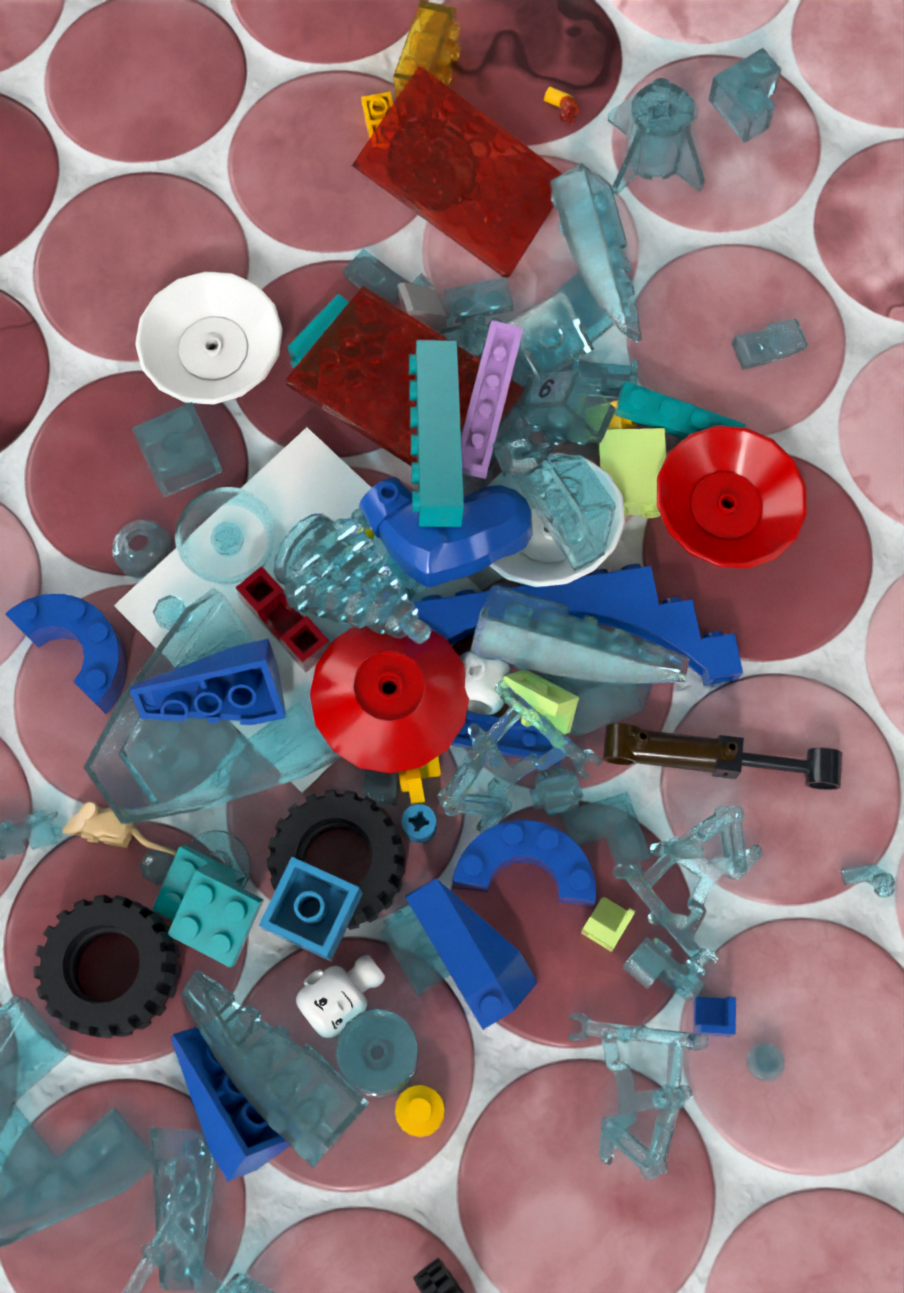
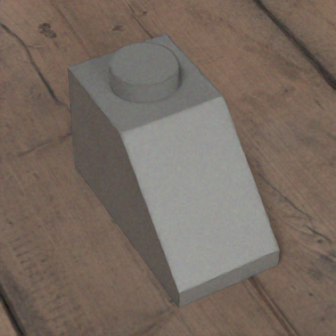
[398,282,450,343]

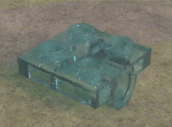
[622,937,706,1002]

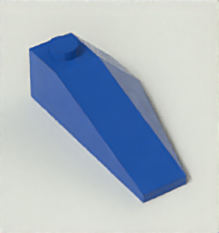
[170,1025,303,1182]

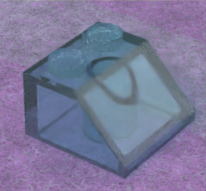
[505,291,594,382]

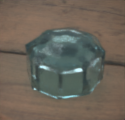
[153,595,189,631]
[139,849,174,885]

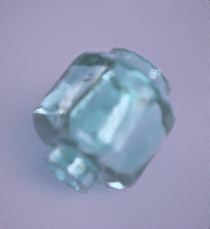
[529,766,583,817]

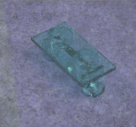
[0,810,63,860]

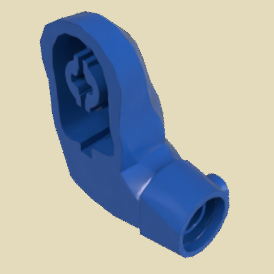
[359,477,533,587]

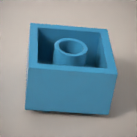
[259,857,363,961]

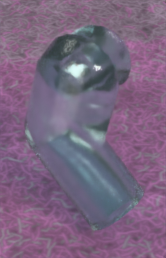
[841,863,895,898]

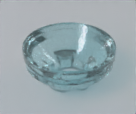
[112,520,173,579]

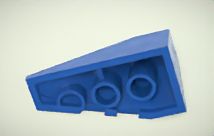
[129,638,286,725]
[405,878,538,1030]

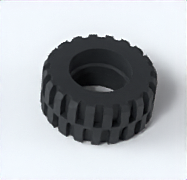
[267,789,406,930]
[34,895,181,1039]

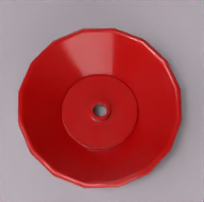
[657,426,807,569]
[309,617,469,774]

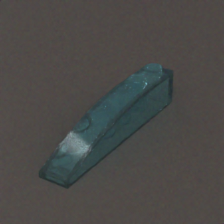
[550,163,642,342]
[470,585,690,684]
[181,970,370,1168]

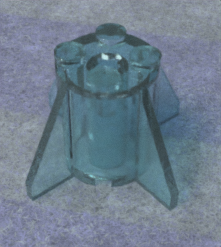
[607,78,705,195]

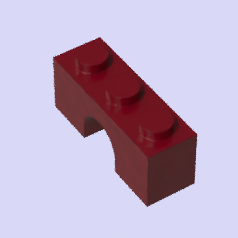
[235,566,330,673]

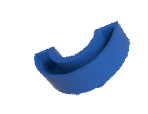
[5,594,127,714]
[452,820,596,907]

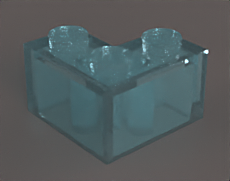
[709,48,781,143]

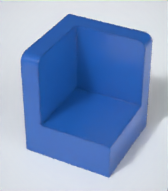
[693,996,736,1037]

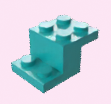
[152,845,264,968]

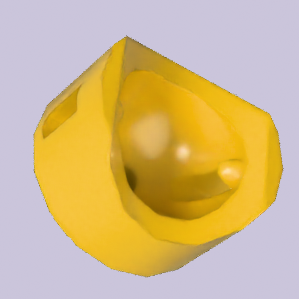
[395,1085,445,1137]

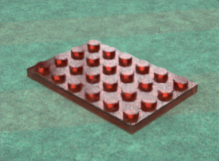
[352,65,570,279]
[286,286,525,475]

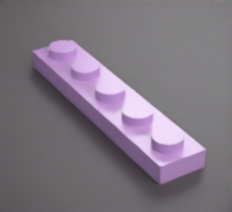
[461,320,524,479]

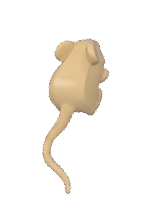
[63,802,177,855]

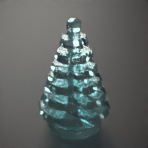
[273,513,431,644]

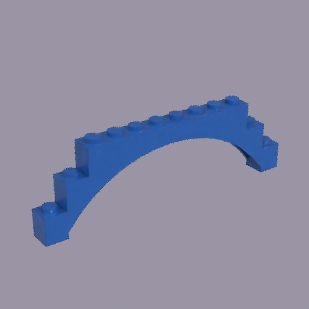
[382,564,743,694]

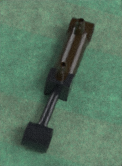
[603,723,843,790]

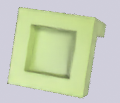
[581,897,636,952]

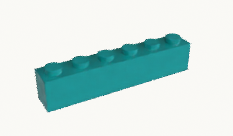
[409,340,464,527]

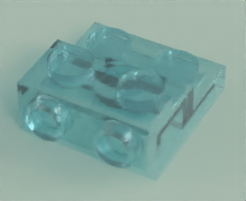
[380,911,450,995]

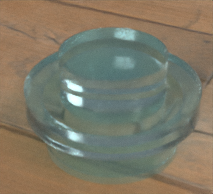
[747,1043,785,1081]

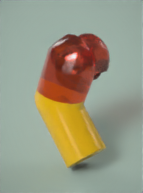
[544,87,580,125]

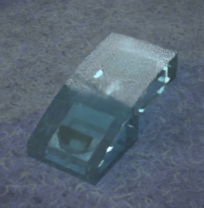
[731,319,808,370]

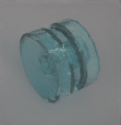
[336,1009,419,1099]

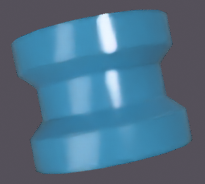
[401,804,437,843]

